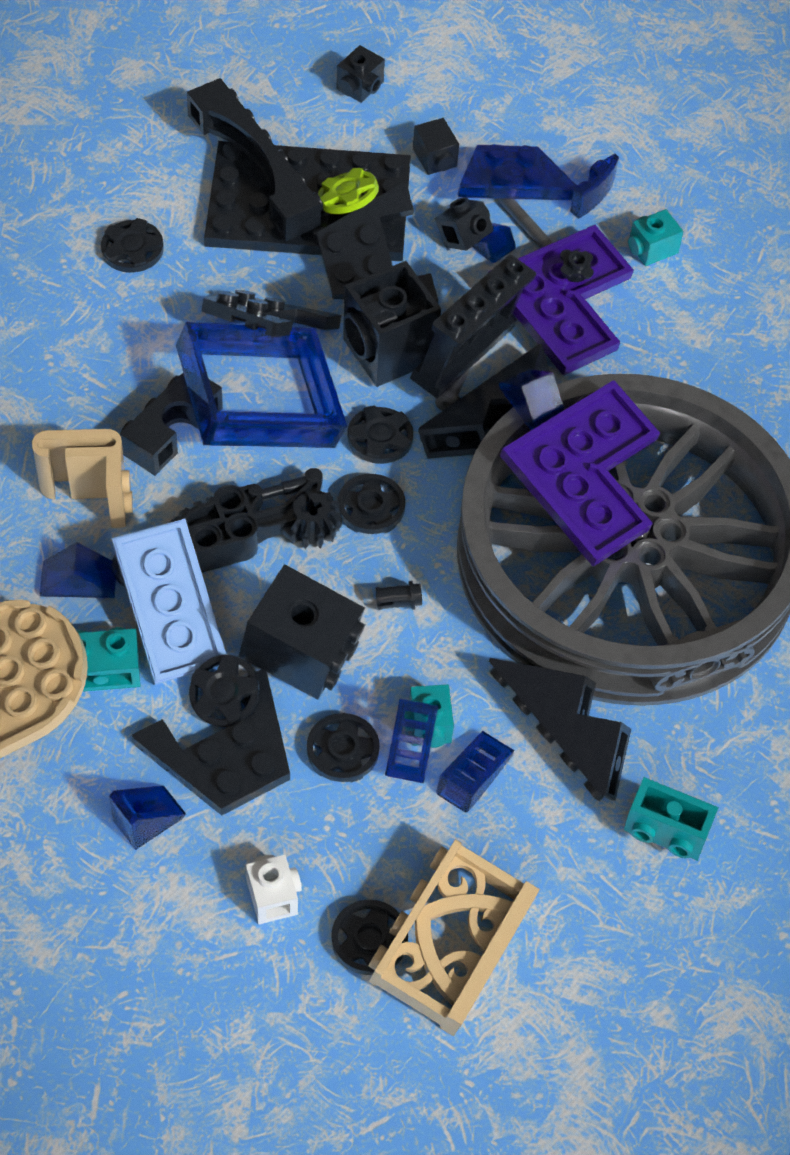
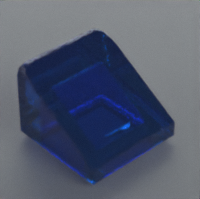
[472,222,516,263]

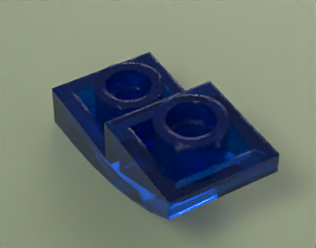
[570,154,619,219]

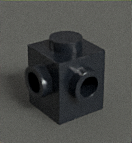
[336,45,385,103]
[435,197,494,251]

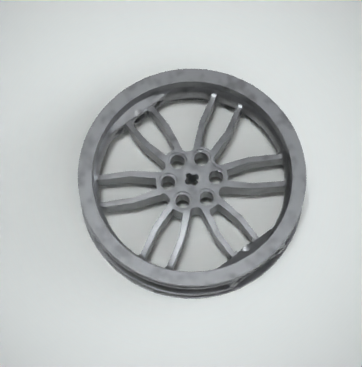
[457,374,790,706]

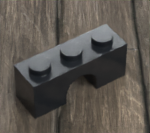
[120,367,223,476]

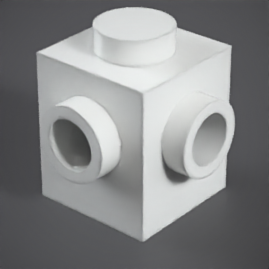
[246,855,302,924]

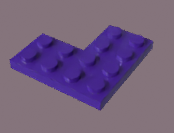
[488,225,634,376]
[500,380,660,567]

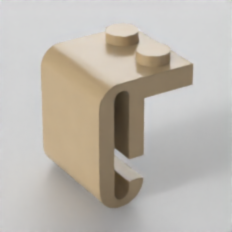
[32,429,133,528]

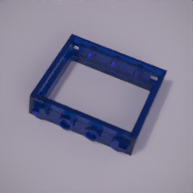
[176,322,347,448]

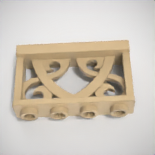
[368,839,540,1036]

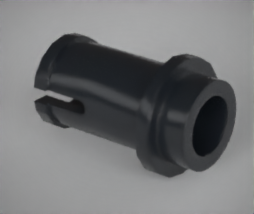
[375,580,422,610]

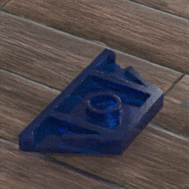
[457,144,580,200]

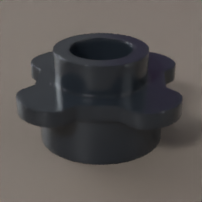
[560,249,594,282]

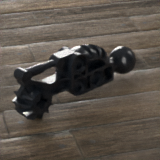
[111,468,342,587]

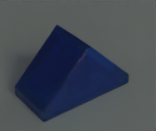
[499,369,565,430]
[39,542,117,598]
[109,785,186,850]

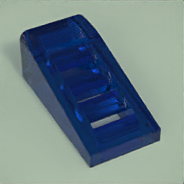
[385,698,439,783]
[436,731,515,813]

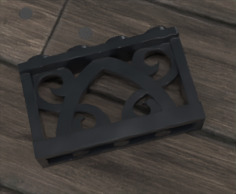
[410,255,536,399]

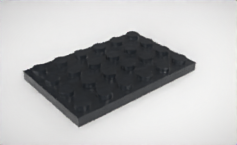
[204,141,411,262]

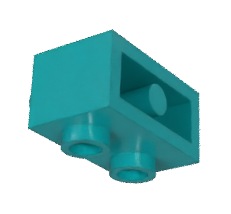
[76,627,141,692]
[624,777,719,861]

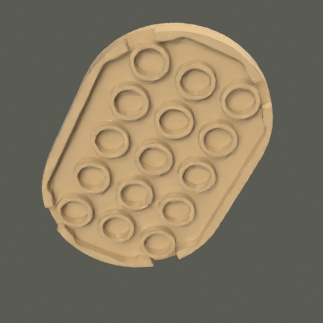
[0,600,88,758]

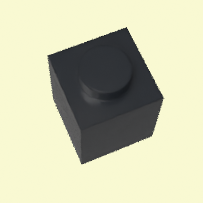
[413,117,459,175]

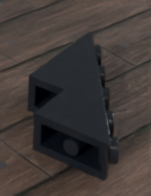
[418,344,550,459]
[489,658,631,801]

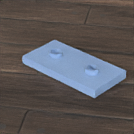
[112,519,226,685]

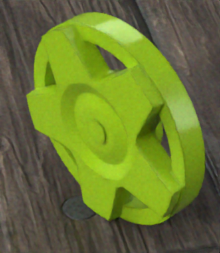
[318,168,379,214]

